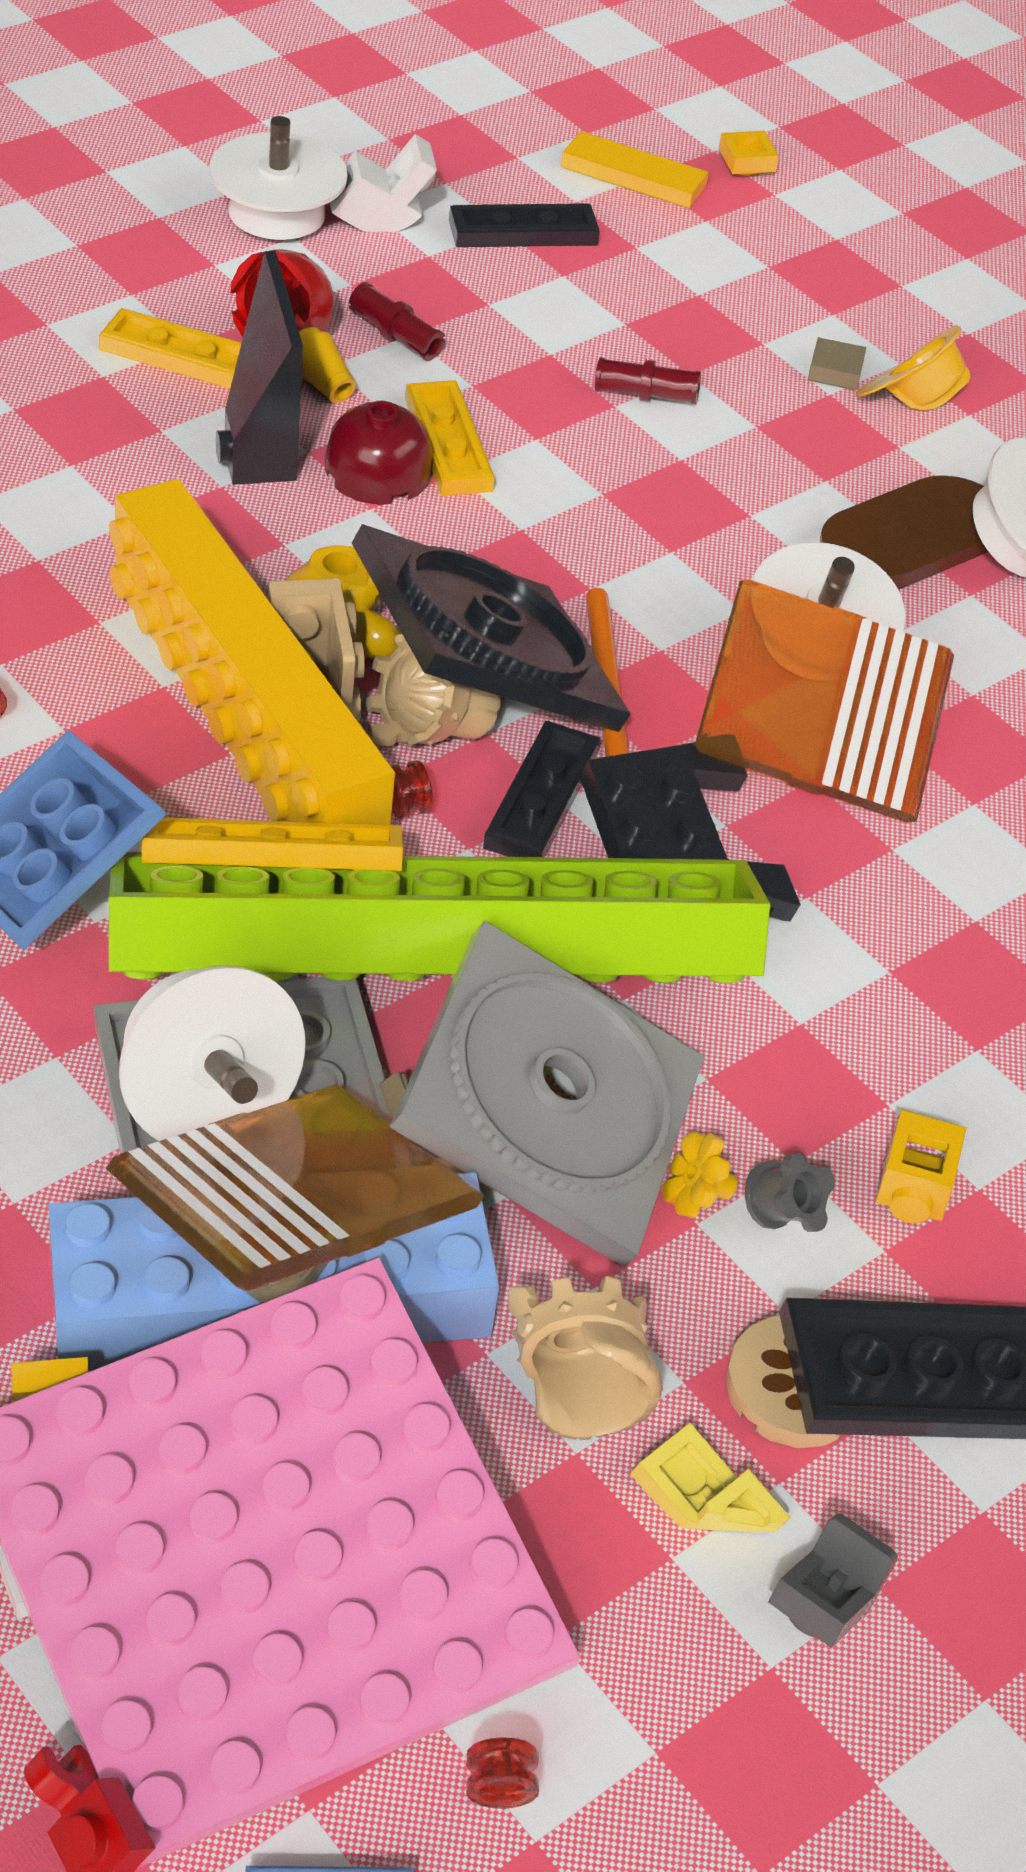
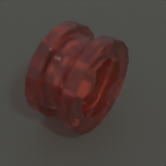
[391,760,433,819]
[466,1737,540,1809]

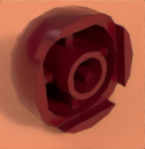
[325,400,433,505]

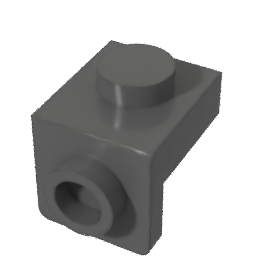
[768,1513,898,1648]

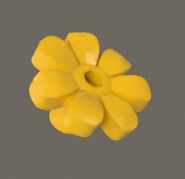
[662,1131,738,1218]

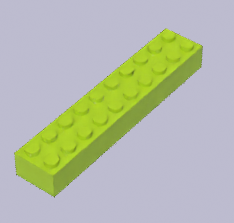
[109,852,770,983]

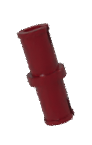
[349,282,445,361]
[594,357,701,405]

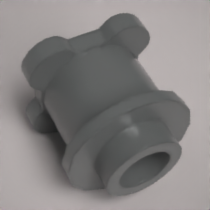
[745,1153,835,1232]

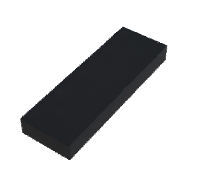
[449,203,600,247]
[483,720,601,857]

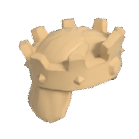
[366,634,501,747]
[508,1276,663,1440]

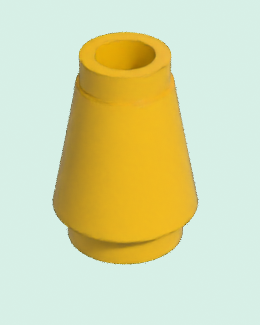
[299,327,356,403]

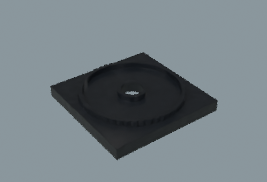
[351,524,631,732]

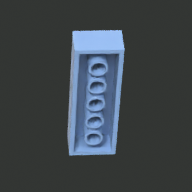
[48,1172,499,1371]

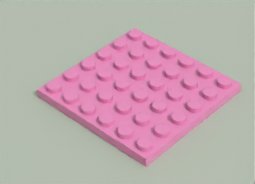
[0,1257,580,1870]

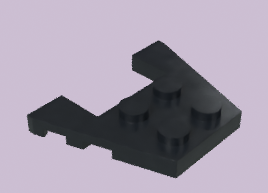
[580,737,801,922]

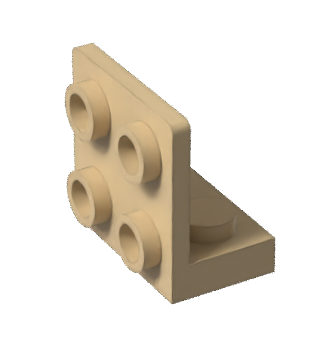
[268,578,364,722]

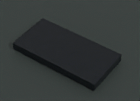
[779,1298,1026,1439]

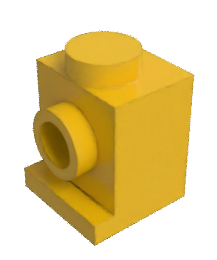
[876,1109,967,1223]

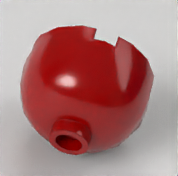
[230,249,334,338]

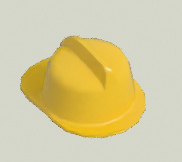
[856,325,970,410]

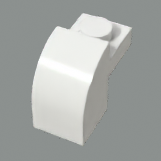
[330,134,437,232]

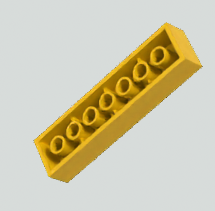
[109,478,395,825]

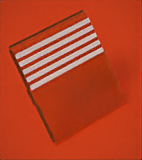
[695,579,954,823]
[106,1084,484,1292]

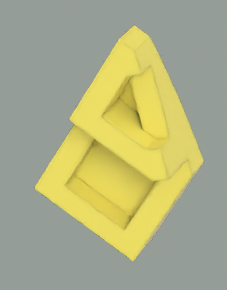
[630,1423,791,1532]

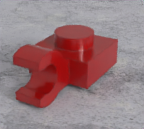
[24,1745,156,1872]

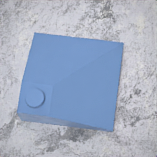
[0,730,167,951]

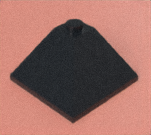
[216,250,303,485]

